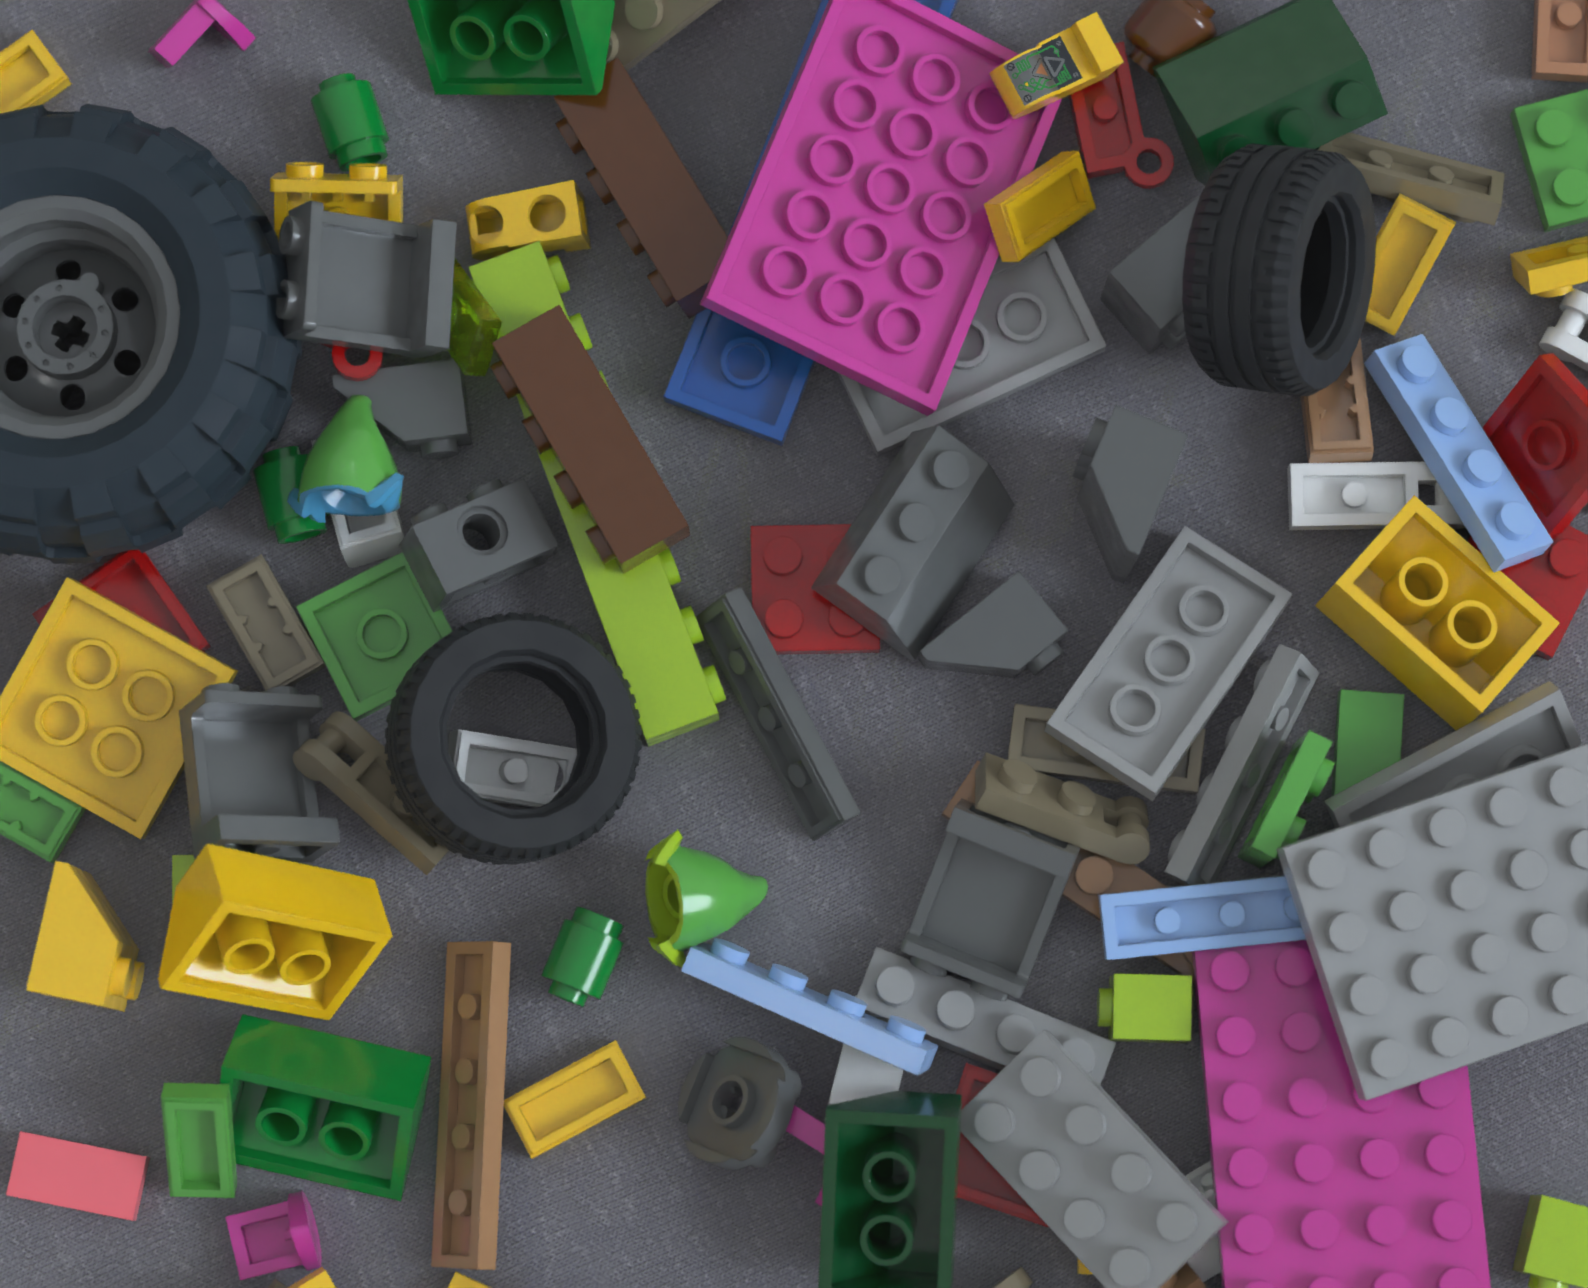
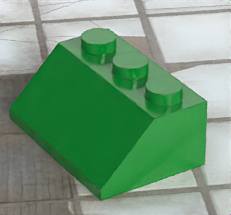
[407,0,615,95]
[220,1014,431,1201]

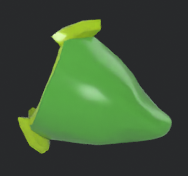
[645,829,768,968]

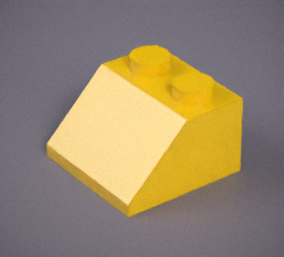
[26,861,145,1012]

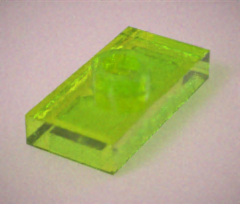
[447,258,502,376]

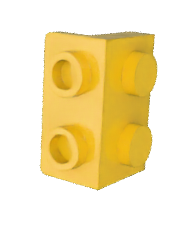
[270,162,403,239]

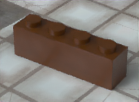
[553,57,728,319]
[489,305,690,574]

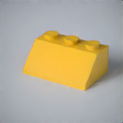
[1315,495,1560,730]
[158,844,393,1021]

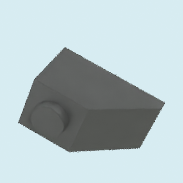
[332,358,473,460]
[918,571,1068,678]

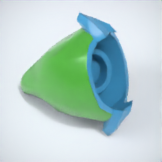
[287,395,404,523]

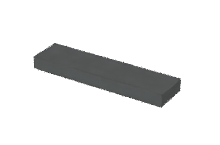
[696,587,861,842]

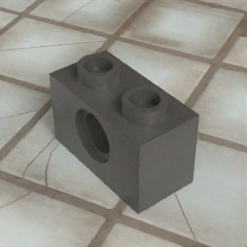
[399,478,559,613]

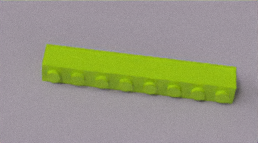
[468,241,727,747]

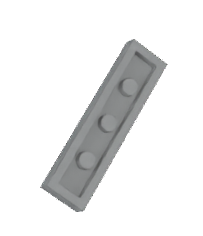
[1165,644,1320,886]
[856,947,1116,1085]

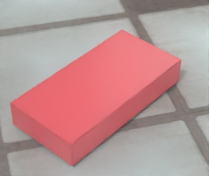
[6,1131,150,1221]

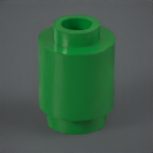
[311,73,389,172]
[253,446,329,544]
[541,906,624,1007]

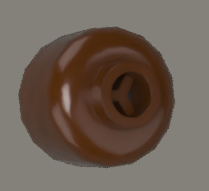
[1124,0,1217,78]

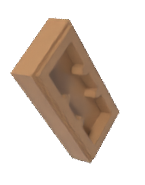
[1300,339,1374,463]

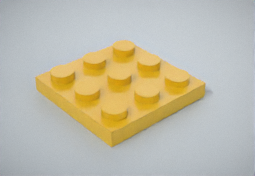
[0,577,238,839]

